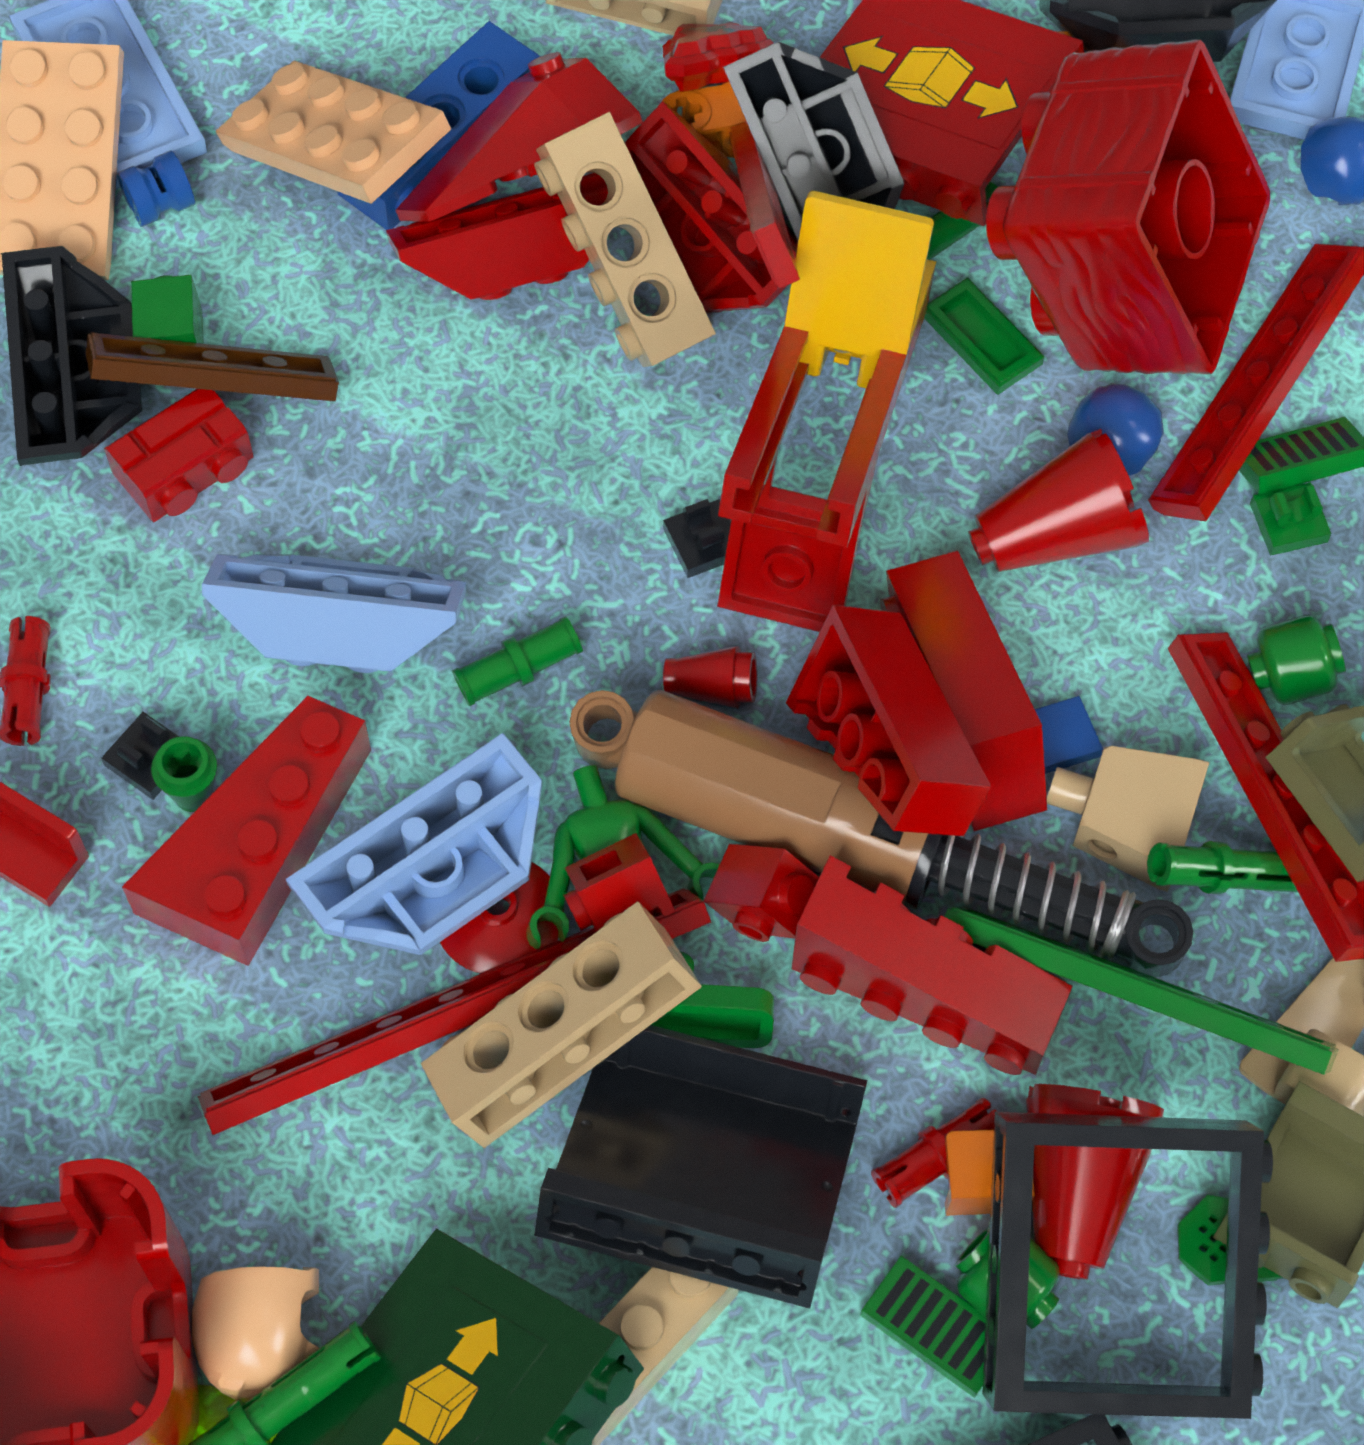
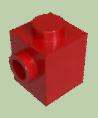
[704,844,819,942]

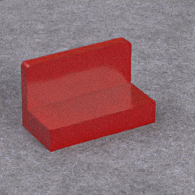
[0,782,89,907]

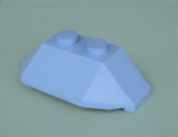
[202,554,466,673]
[286,733,542,955]

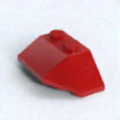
[624,101,798,313]
[386,173,608,300]

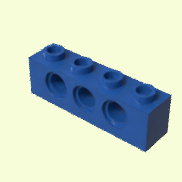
[337,21,541,230]

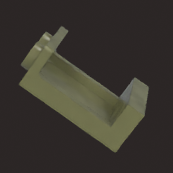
[1266,704,1364,882]
[1213,1081,1364,1308]

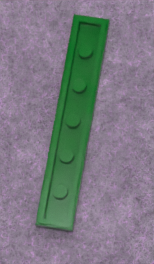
[945,907,1339,1075]

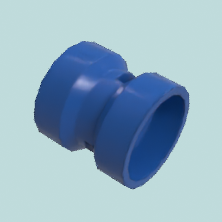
[117,150,195,227]

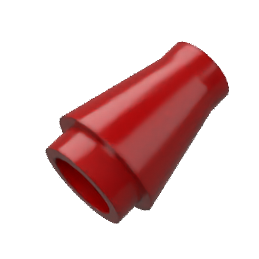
[663,646,758,709]

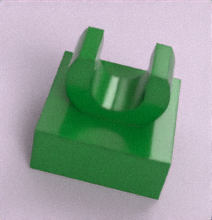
[1250,482,1332,556]

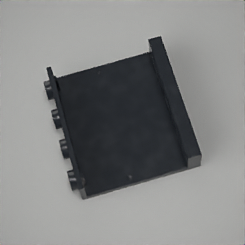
[534,1025,868,1309]

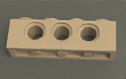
[534,112,716,367]
[420,901,702,1148]

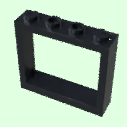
[982,1112,1273,1419]

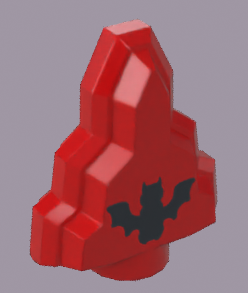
[663,22,774,92]

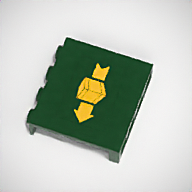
[271,1228,644,1445]

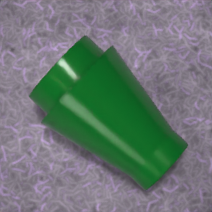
[151,736,217,812]

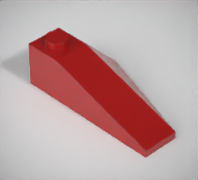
[395,52,643,222]

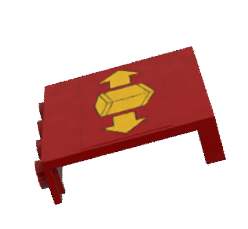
[820,0,1084,226]

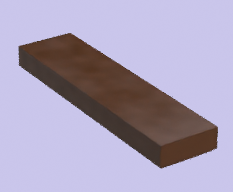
[86,333,339,402]

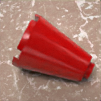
[968,429,1149,572]
[1026,1084,1164,1280]

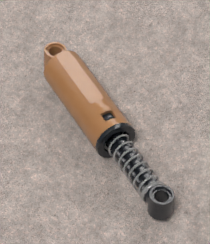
[569,690,1194,977]

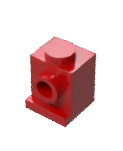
[563,833,676,932]

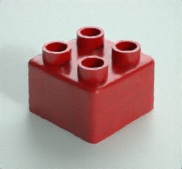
[986,40,1270,375]

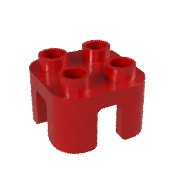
[0,1158,199,1445]

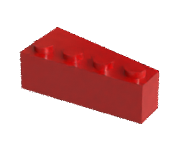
[880,550,1047,832]
[786,605,991,836]
[122,696,371,966]
[791,855,1073,1075]

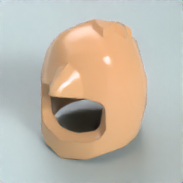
[192,1266,319,1402]

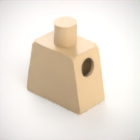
[1047,746,1209,892]

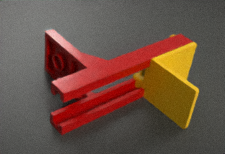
[717,191,937,632]

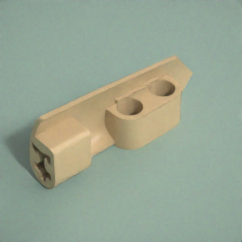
[1239,958,1364,1116]

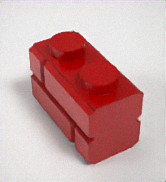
[104,389,254,523]

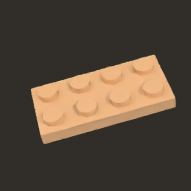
[0,40,124,280]
[216,60,451,204]

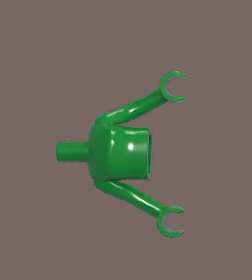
[526,765,720,949]

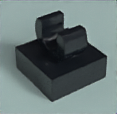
[663,499,731,578]
[101,712,179,800]

